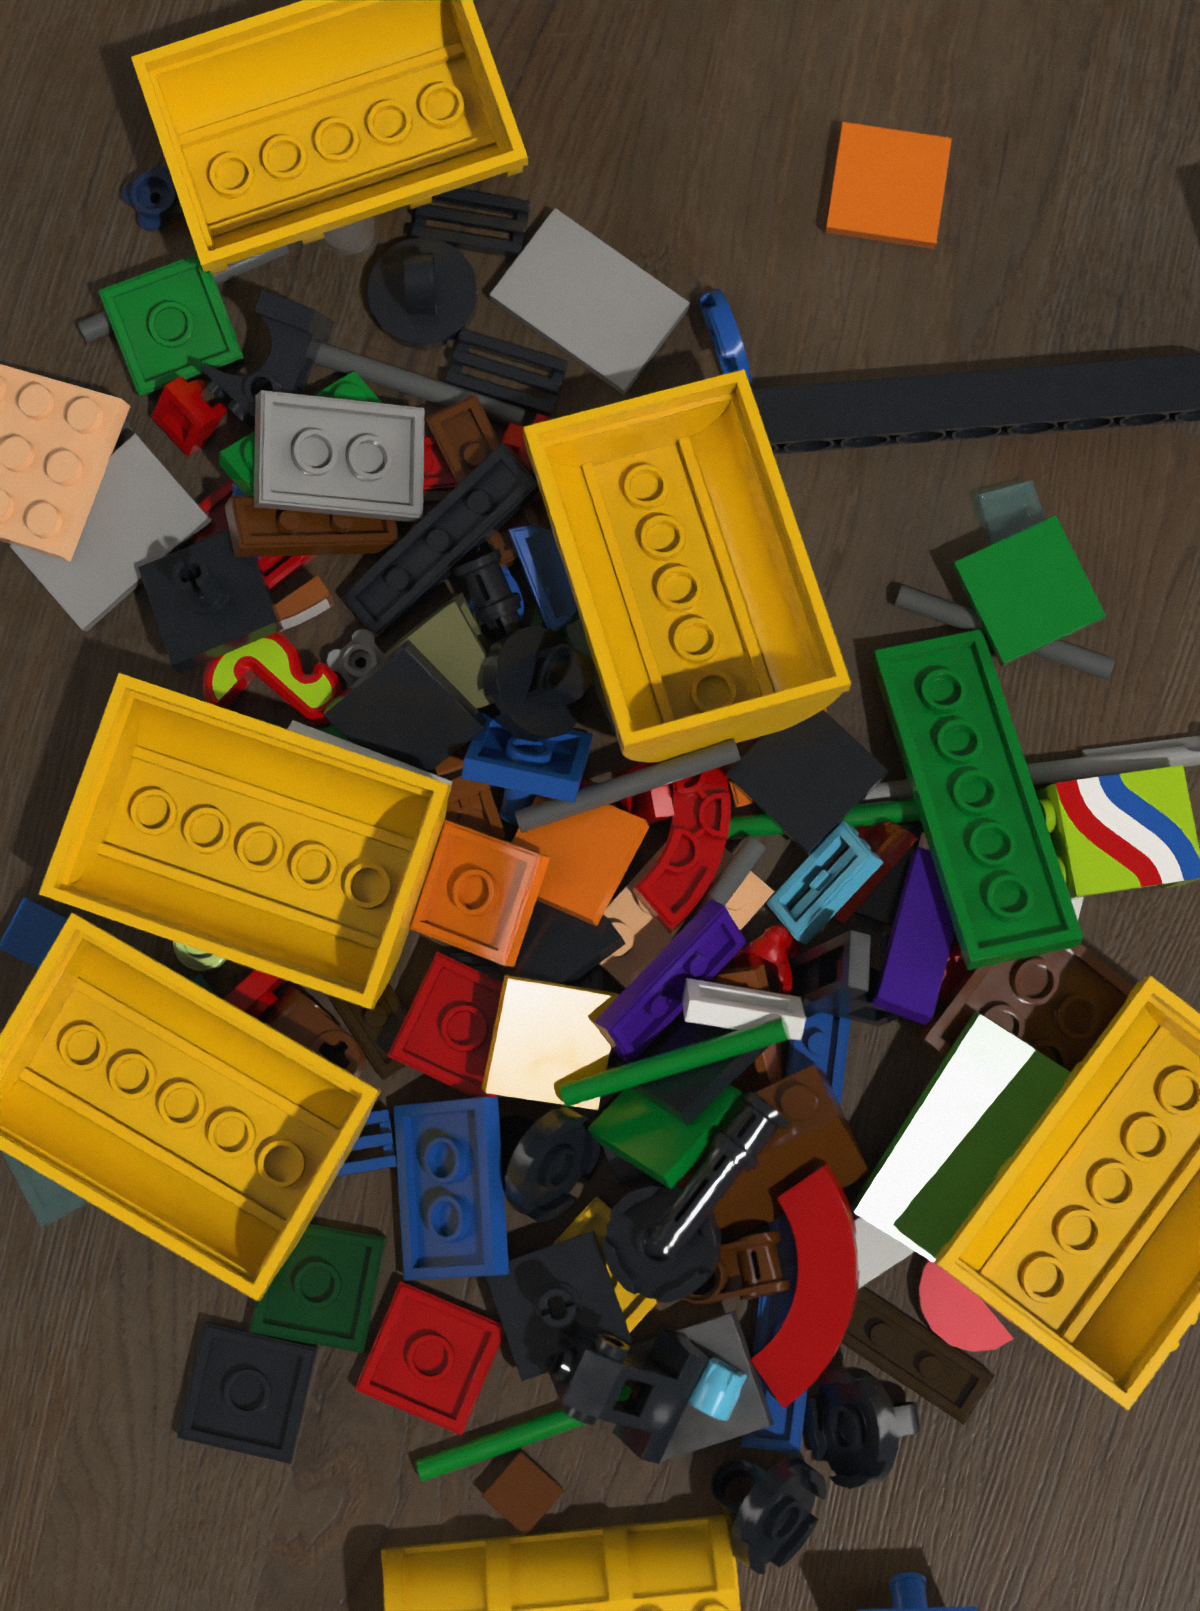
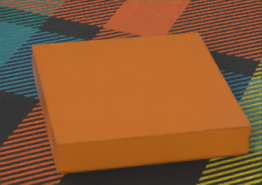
[825,122,952,250]
[511,795,649,927]
[409,820,551,967]

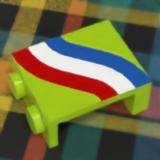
[1036,765,1200,901]

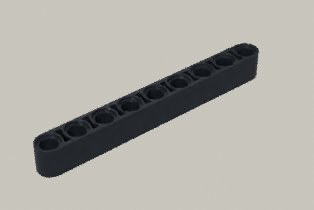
[751,354,1200,455]

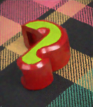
[203,632,345,726]

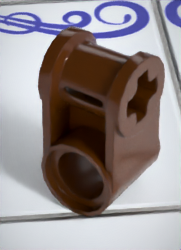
[262,985,366,1078]
[682,1231,791,1304]

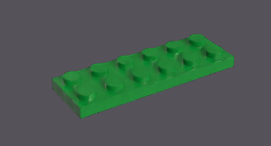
[871,629,1083,970]

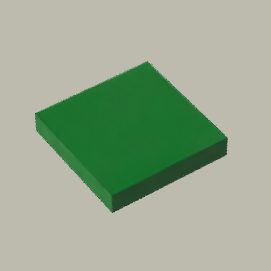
[98,254,244,397]
[952,515,1106,667]
[588,1085,746,1189]

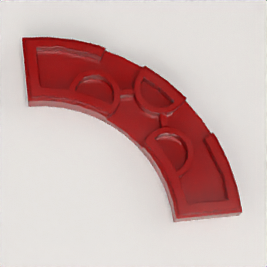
[633,766,731,934]
[750,1163,860,1409]

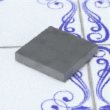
[627,1311,774,1461]

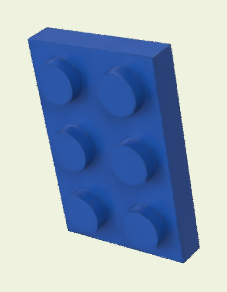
[394,1097,509,1281]

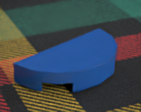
[697,288,752,389]
[507,525,577,632]

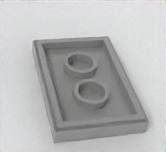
[489,208,690,395]
[253,390,425,522]
[10,434,212,632]

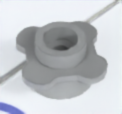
[327,629,384,688]

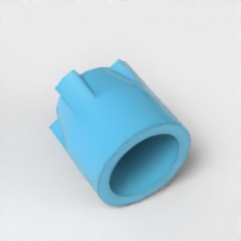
[688,1357,747,1421]

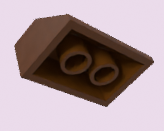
[676,1064,871,1245]

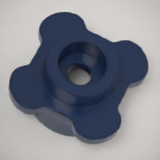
[123,167,184,232]

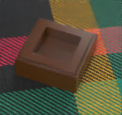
[482,1450,564,1536]

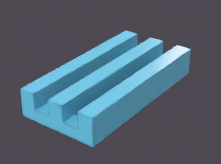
[766,820,884,945]

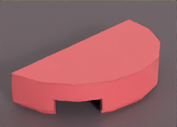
[918,1259,1014,1352]

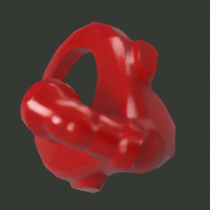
[732,924,801,995]

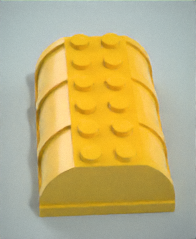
[131,0,529,275]
[523,369,851,762]
[39,673,452,1010]
[0,913,381,1301]
[933,976,1200,1411]
[381,1515,741,1611]

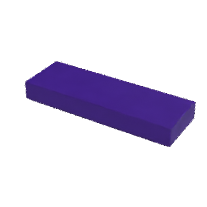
[871,846,955,1025]
[594,899,747,1064]

